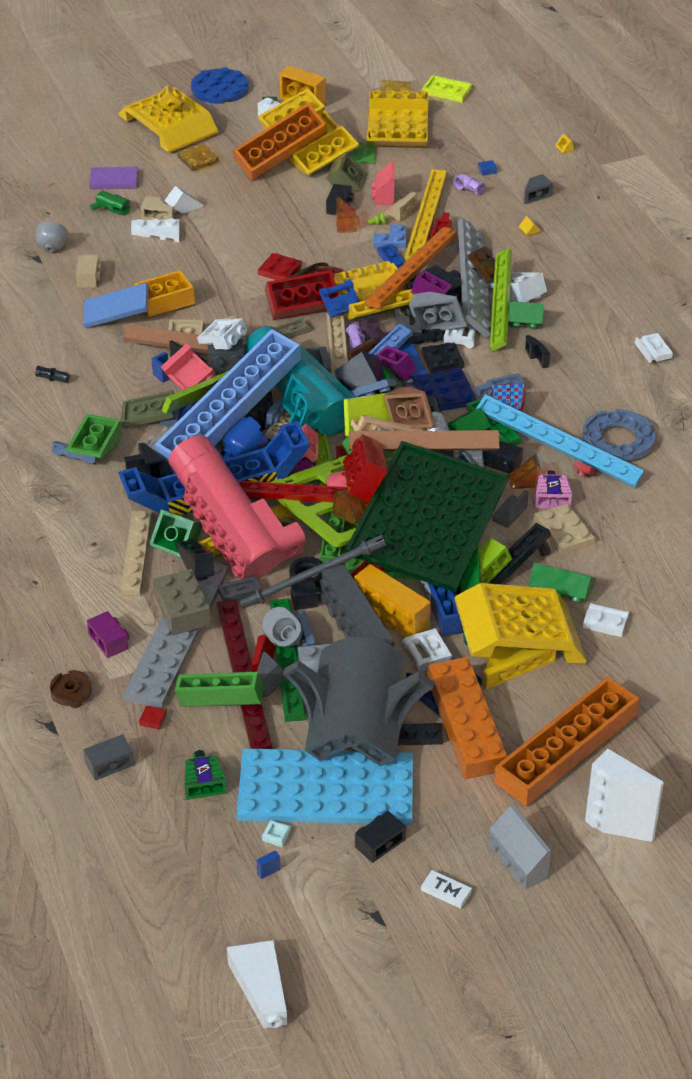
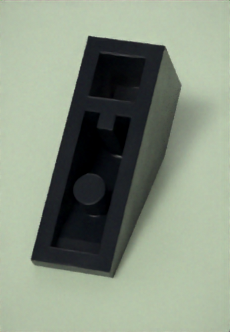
[175,540,214,580]

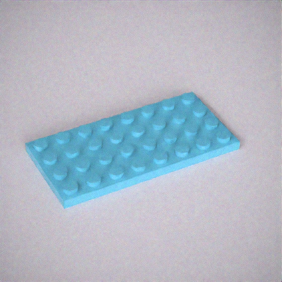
[237,749,413,825]

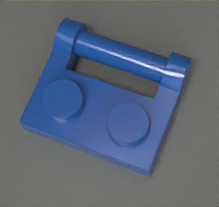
[319,279,360,318]

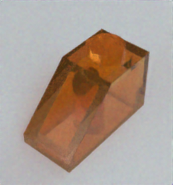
[336,197,359,233]
[332,489,366,525]

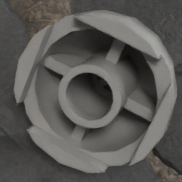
[35,221,68,252]

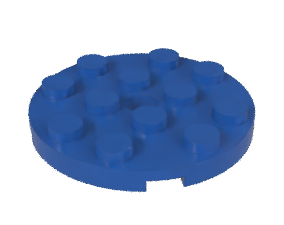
[191,67,249,104]

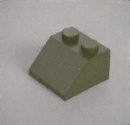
[327,152,367,192]

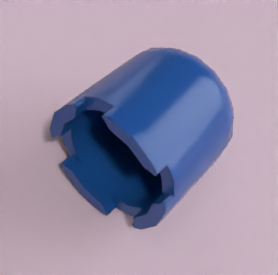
[222,416,269,457]

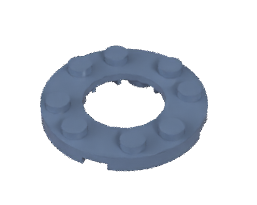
[583,409,656,461]

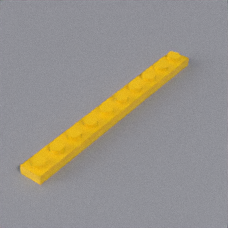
[405,169,447,262]

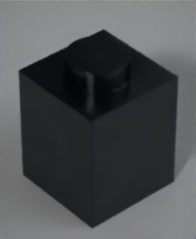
[290,580,321,610]

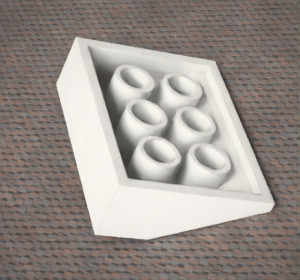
[585,749,664,842]

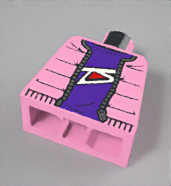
[535,470,572,509]

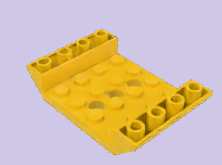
[118,87,218,153]
[367,90,429,147]
[454,583,586,664]

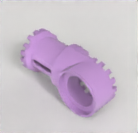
[453,174,486,196]
[346,323,365,349]

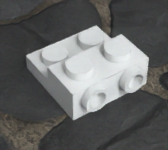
[197,318,247,350]

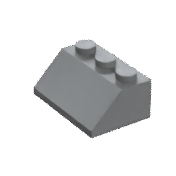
[488,805,551,890]

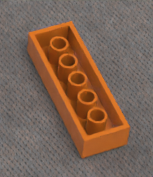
[233,103,327,181]
[427,657,507,780]

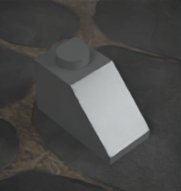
[524,174,553,205]

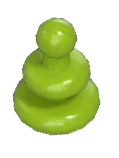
[368,211,389,225]

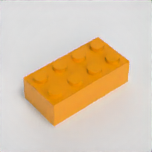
[354,564,431,638]

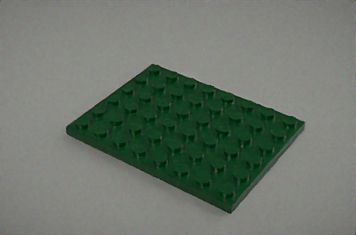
[345,441,509,592]

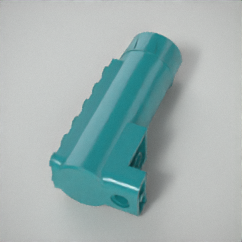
[244,326,355,435]

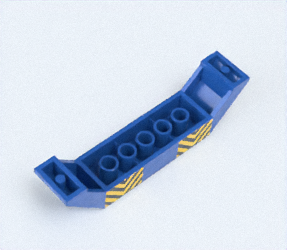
[118,421,310,515]

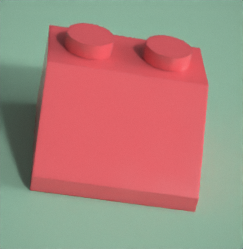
[372,161,395,205]

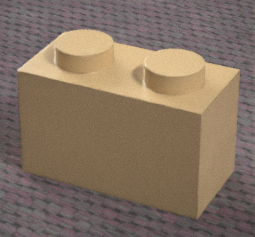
[75,255,102,288]

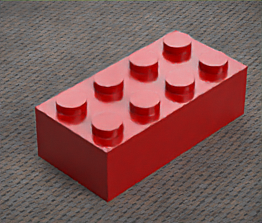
[265,270,339,320]
[343,434,388,503]

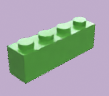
[175,672,264,706]

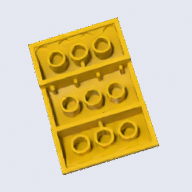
[258,88,359,175]

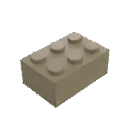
[153,569,211,636]

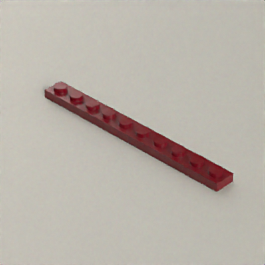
[217,599,272,749]

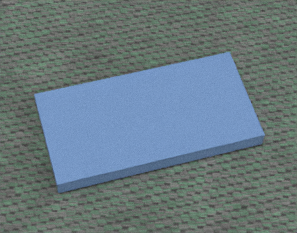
[83,283,149,328]

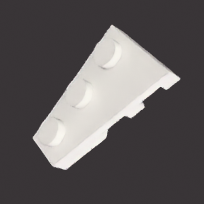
[131,218,180,242]

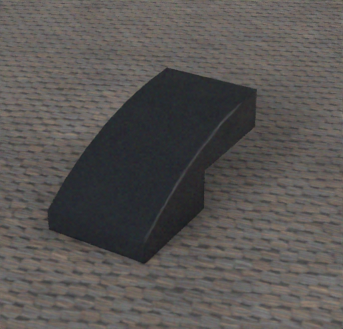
[525,335,550,369]

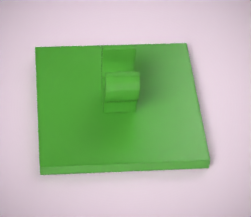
[347,142,375,164]

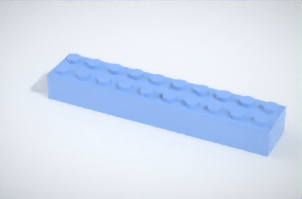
[155,329,301,460]

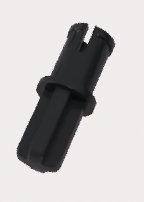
[35,365,70,383]

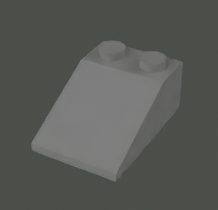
[409,292,467,330]

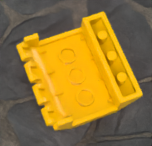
[333,261,414,320]

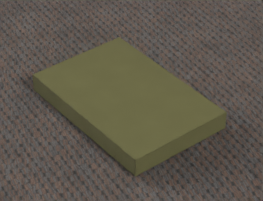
[121,390,175,428]

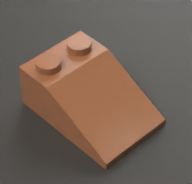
[383,387,435,428]

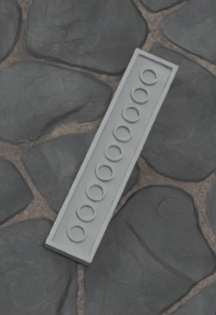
[458,218,491,338]
[123,562,229,709]

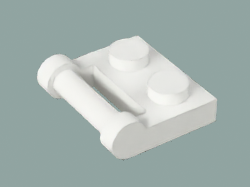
[444,321,476,348]
[402,628,452,672]

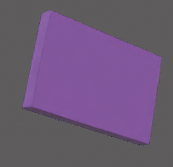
[89,167,138,189]

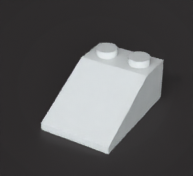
[487,272,547,303]

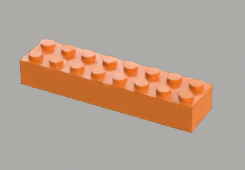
[494,677,640,807]

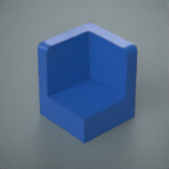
[152,352,170,383]

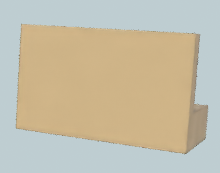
[384,192,417,221]

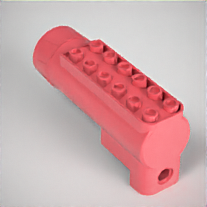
[168,435,306,579]

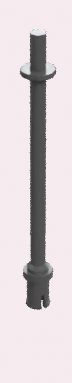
[240,534,387,607]

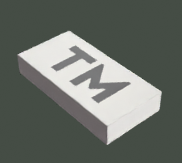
[421,870,472,909]

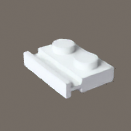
[635,333,673,363]
[583,603,629,637]

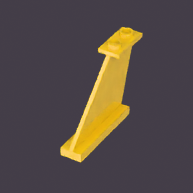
[482,601,557,690]

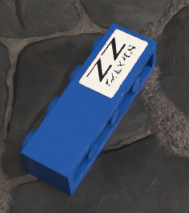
[420,580,462,636]

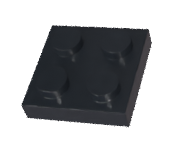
[421,342,464,373]

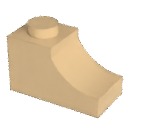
[141,196,174,220]

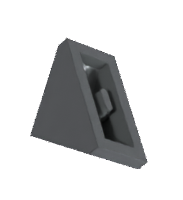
[257,652,287,697]

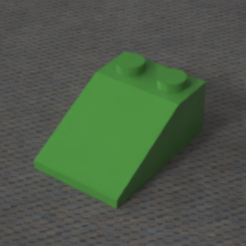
[66,414,122,458]

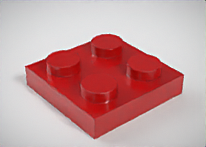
[258,253,302,280]

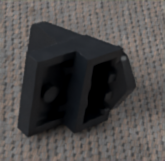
[124,443,175,478]

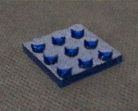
[411,368,477,411]

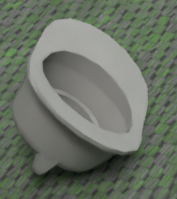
[262,607,302,647]

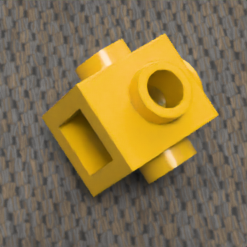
[158,85,182,112]

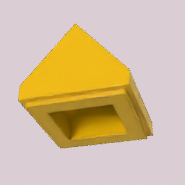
[555,133,574,154]
[519,216,541,236]

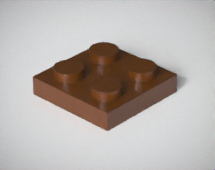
[468,246,495,283]

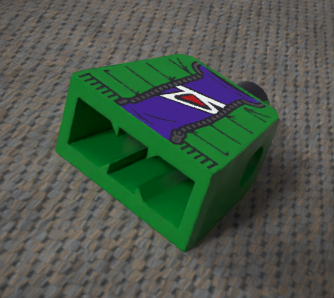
[184,750,227,800]

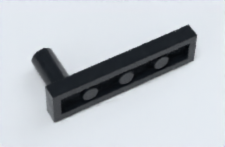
[490,522,552,585]

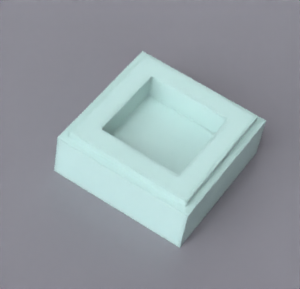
[262,820,291,847]

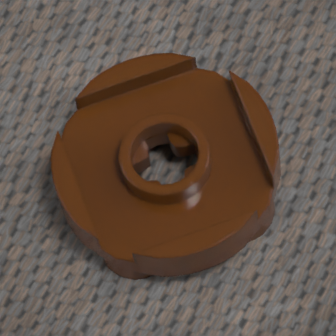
[50,670,92,708]

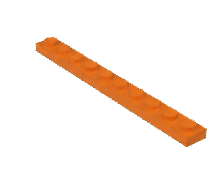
[365,227,457,309]

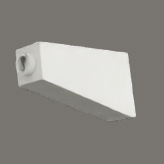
[227,940,287,1028]

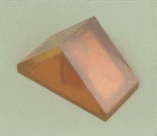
[508,454,541,489]

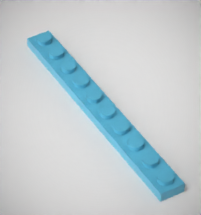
[476,394,644,488]

